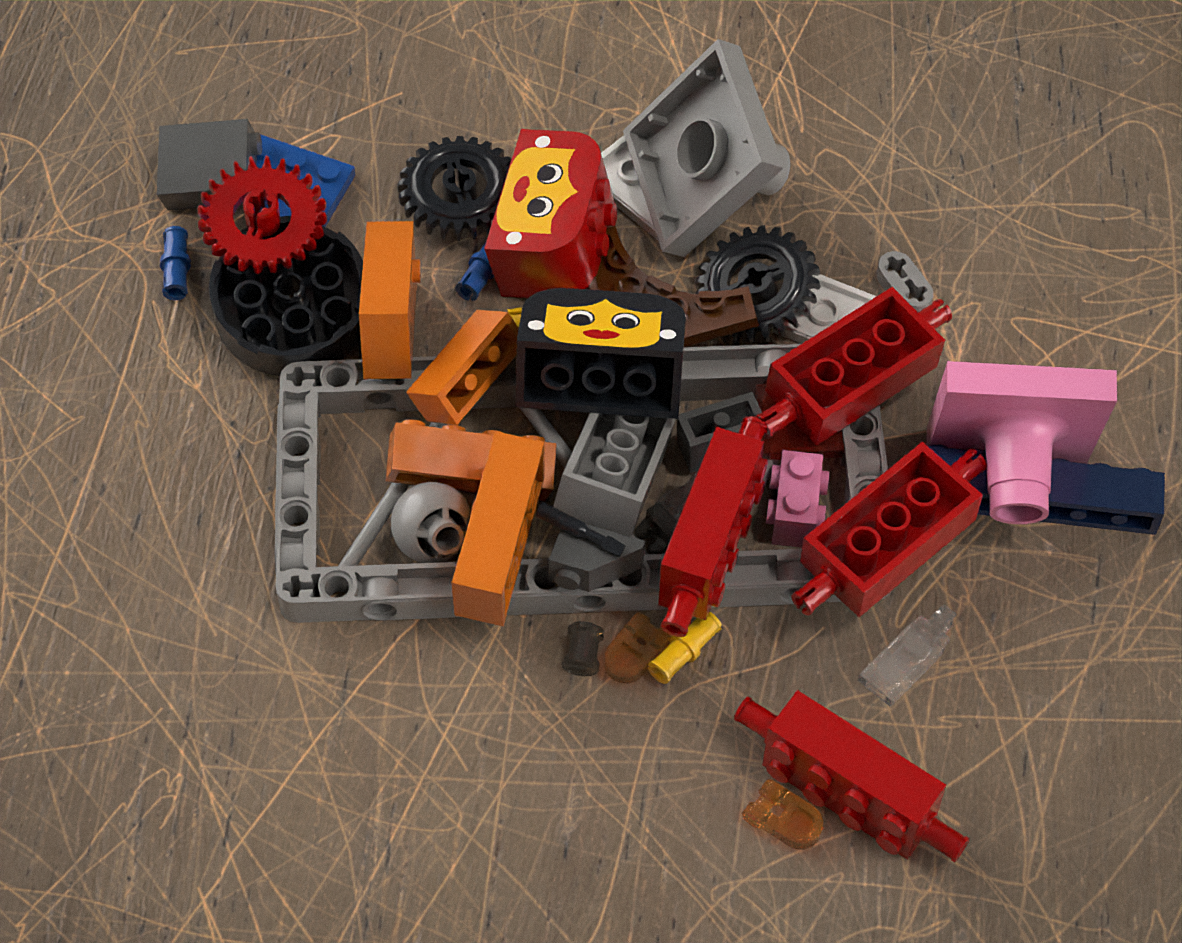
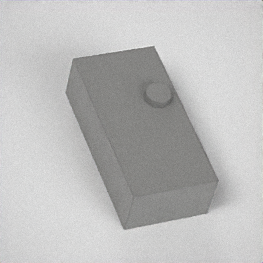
[553,406,681,537]

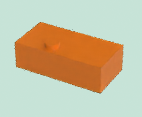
[359,221,421,379]
[451,431,545,627]

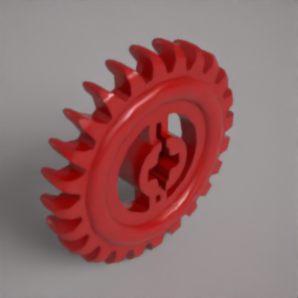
[197,156,327,274]

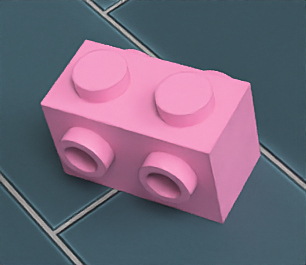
[766,450,829,548]

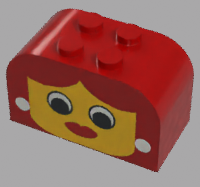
[484,129,617,298]

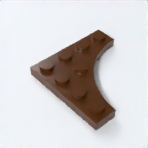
[589,226,759,347]

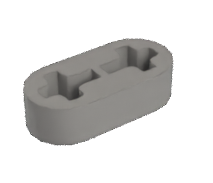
[877,251,933,312]

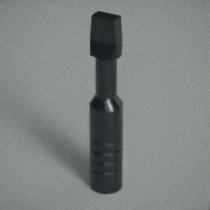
[536,502,626,557]

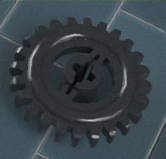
[397,136,512,241]
[695,225,821,344]

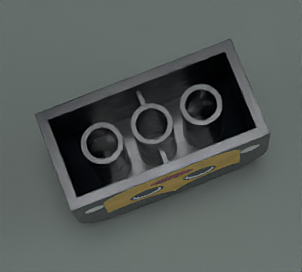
[516,288,686,419]

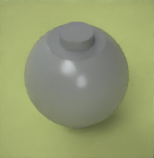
[391,482,471,563]

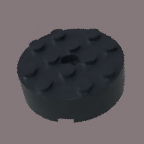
[209,216,363,376]

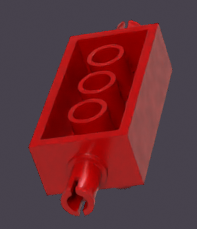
[754,286,952,446]
[658,416,768,637]
[791,442,987,617]
[734,690,970,863]

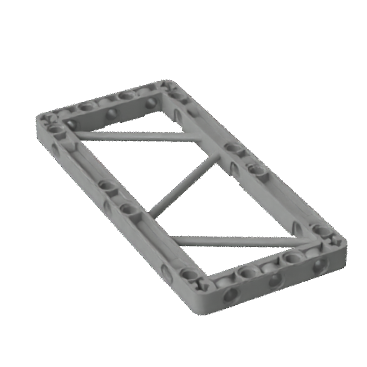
[274,344,892,623]

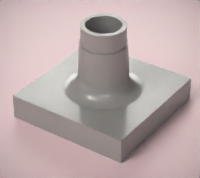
[623,39,790,257]

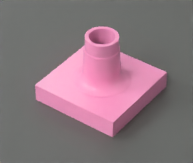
[926,361,1117,524]

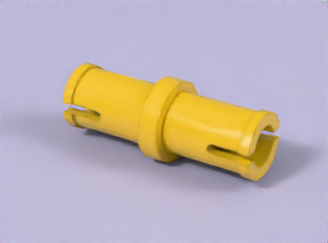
[648,612,722,684]

